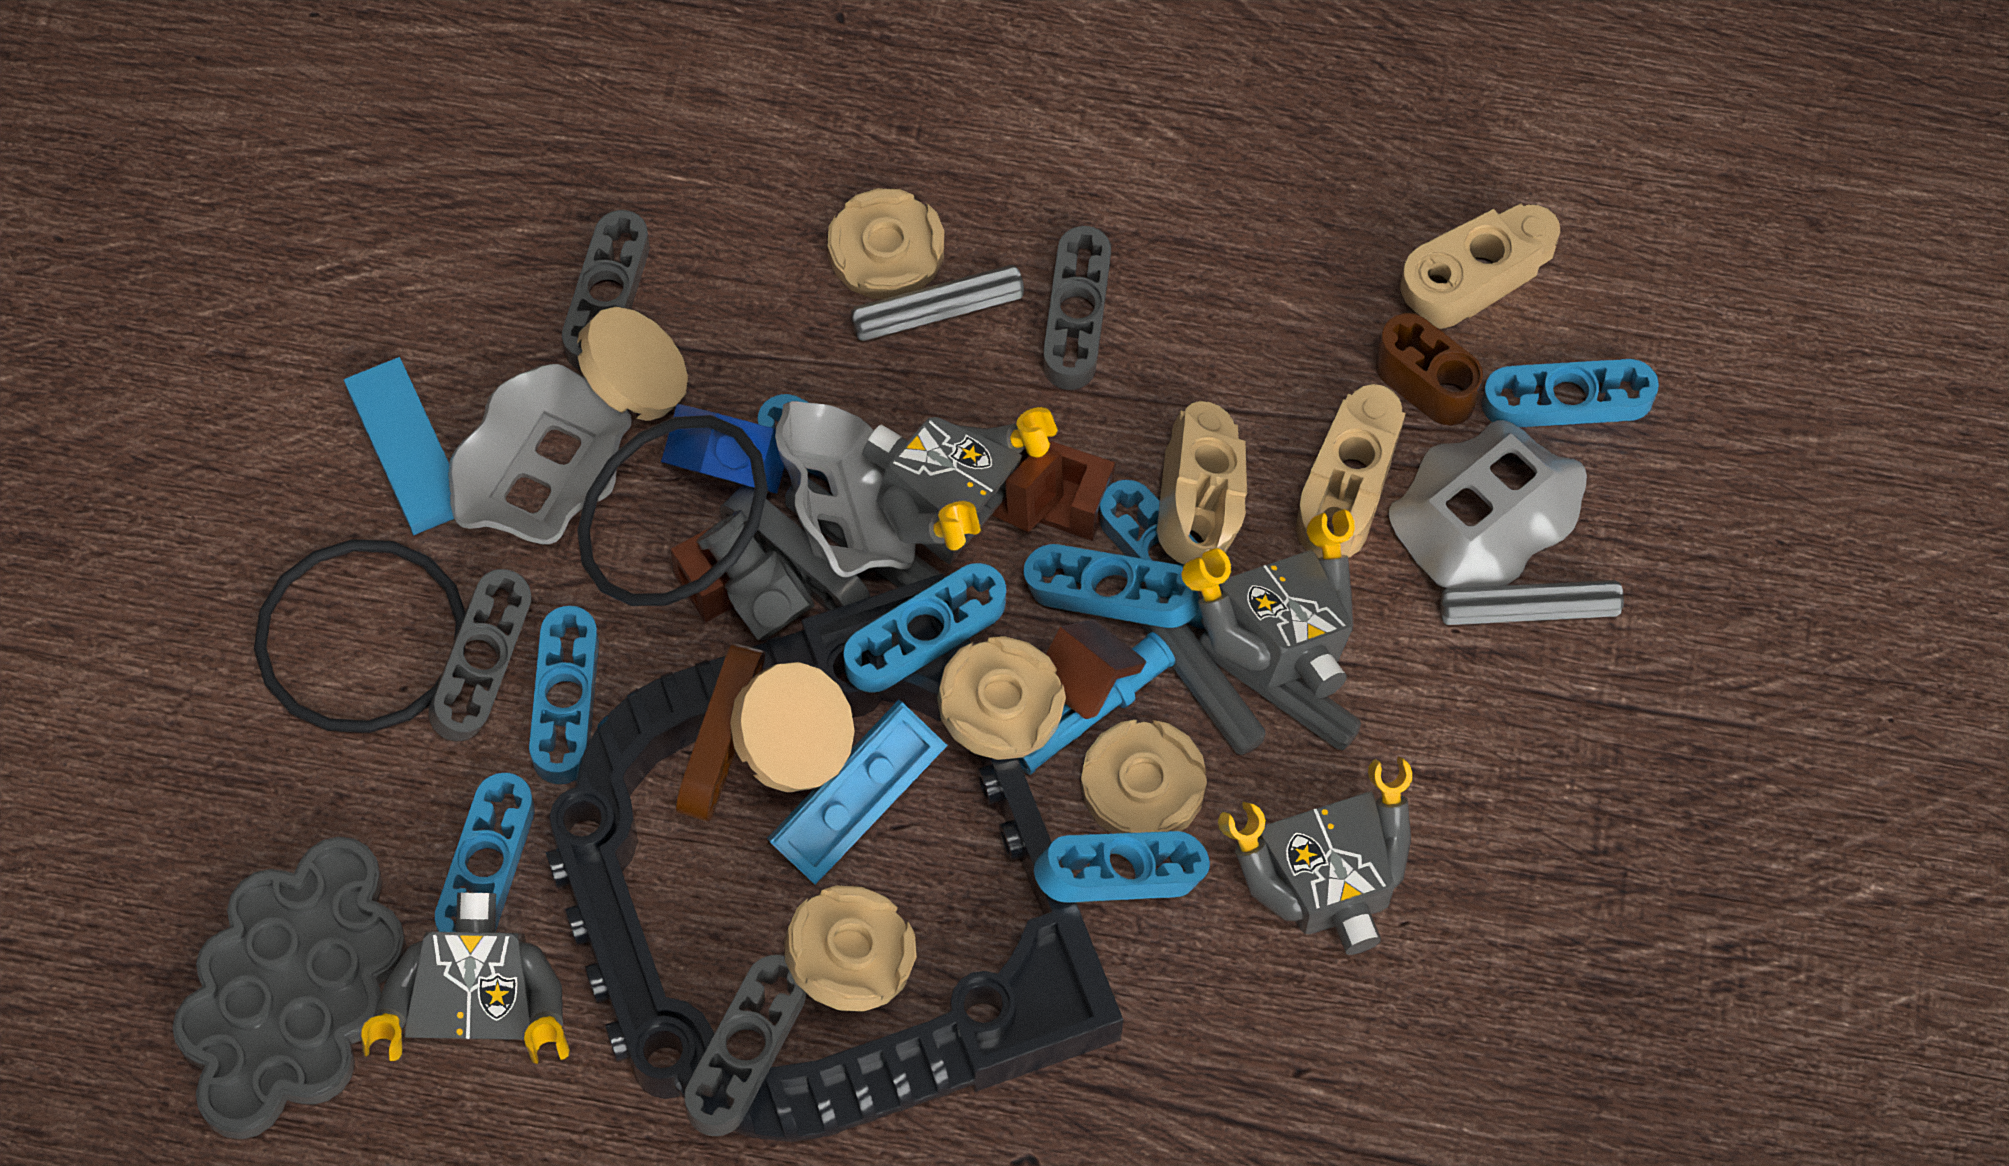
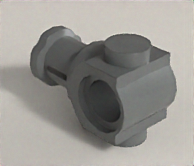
[696,509,815,642]

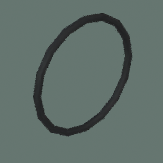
[577,415,768,606]
[254,539,466,733]

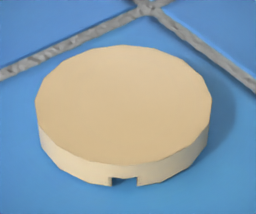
[828,188,944,299]
[577,307,688,421]
[937,636,1066,760]
[730,662,855,792]
[1081,720,1207,834]
[784,885,917,1011]

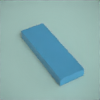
[343,357,454,535]
[767,700,948,885]

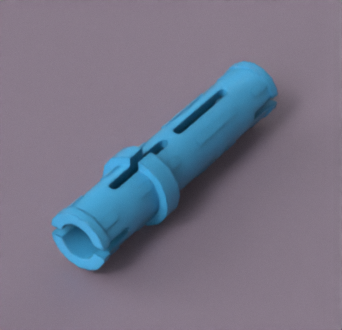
[1018,632,1176,775]

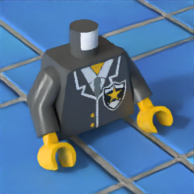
[862,407,1058,565]
[1181,509,1355,698]
[1218,756,1412,955]
[361,893,570,1064]

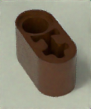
[1376,313,1483,426]

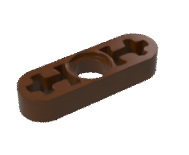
[676,642,765,822]

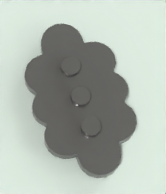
[172,836,407,1139]

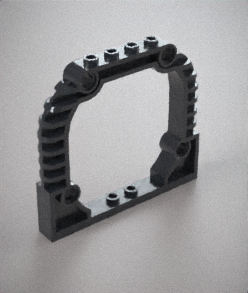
[545,573,1124,1142]

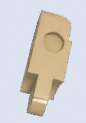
[1399,203,1560,329]
[1295,384,1406,558]
[1157,401,1247,565]

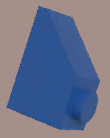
[661,404,784,494]

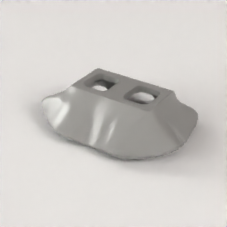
[448,364,632,544]
[775,401,916,577]
[1389,420,1587,589]

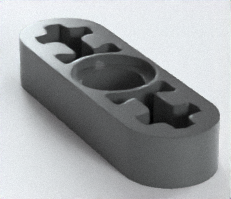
[562,210,650,370]
[1043,226,1111,390]
[720,485,870,611]
[428,569,531,741]
[685,955,806,1136]

